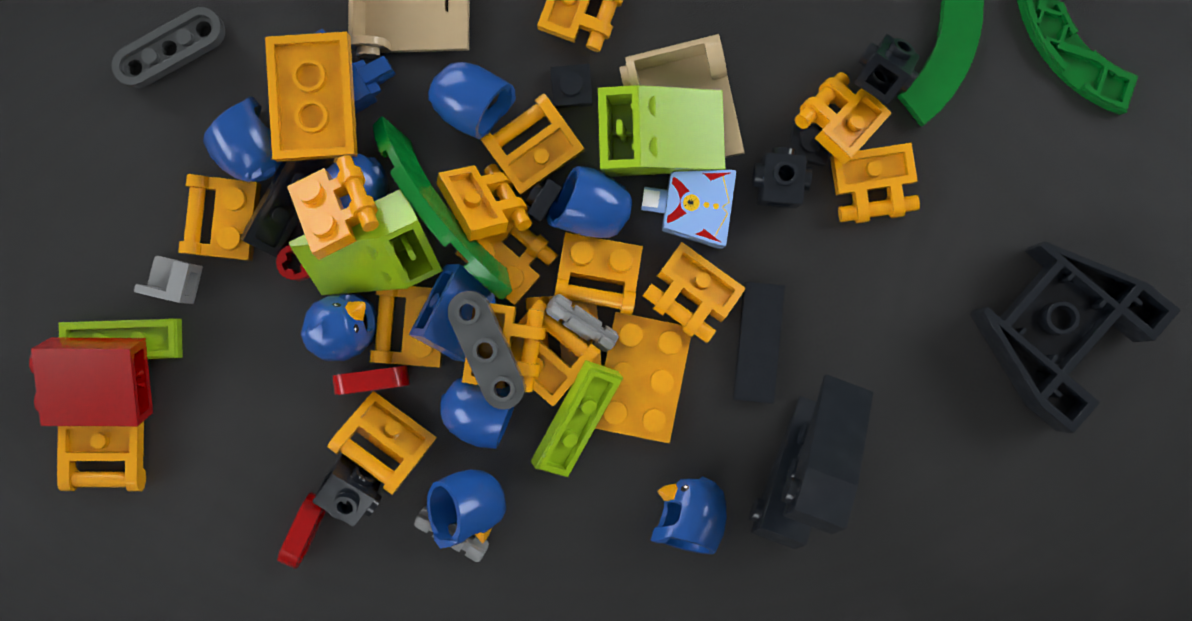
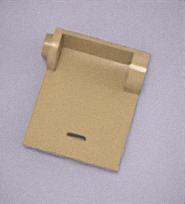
[348,0,470,59]
[619,34,745,175]

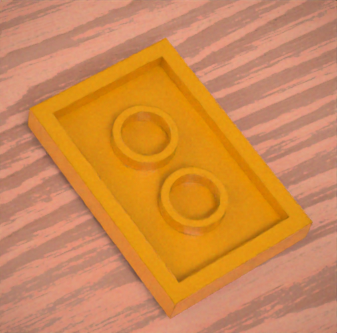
[265,31,358,162]
[595,312,691,444]

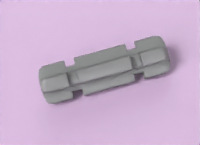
[545,294,619,352]
[414,506,489,562]

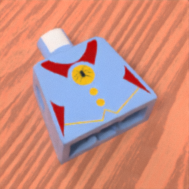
[641,170,736,249]

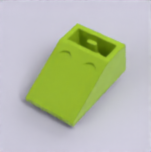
[598,85,725,177]
[288,190,443,295]

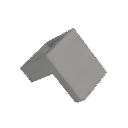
[134,256,203,304]

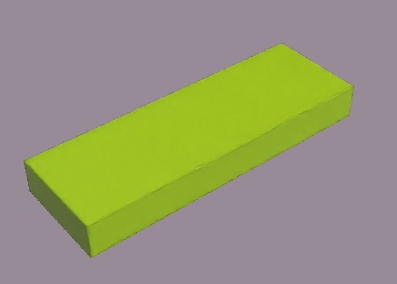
[58,319,183,359]
[531,360,623,477]

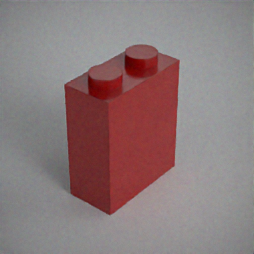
[29,337,153,427]

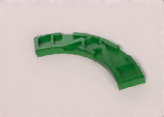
[897,0,984,127]
[1017,0,1138,115]
[372,116,512,300]

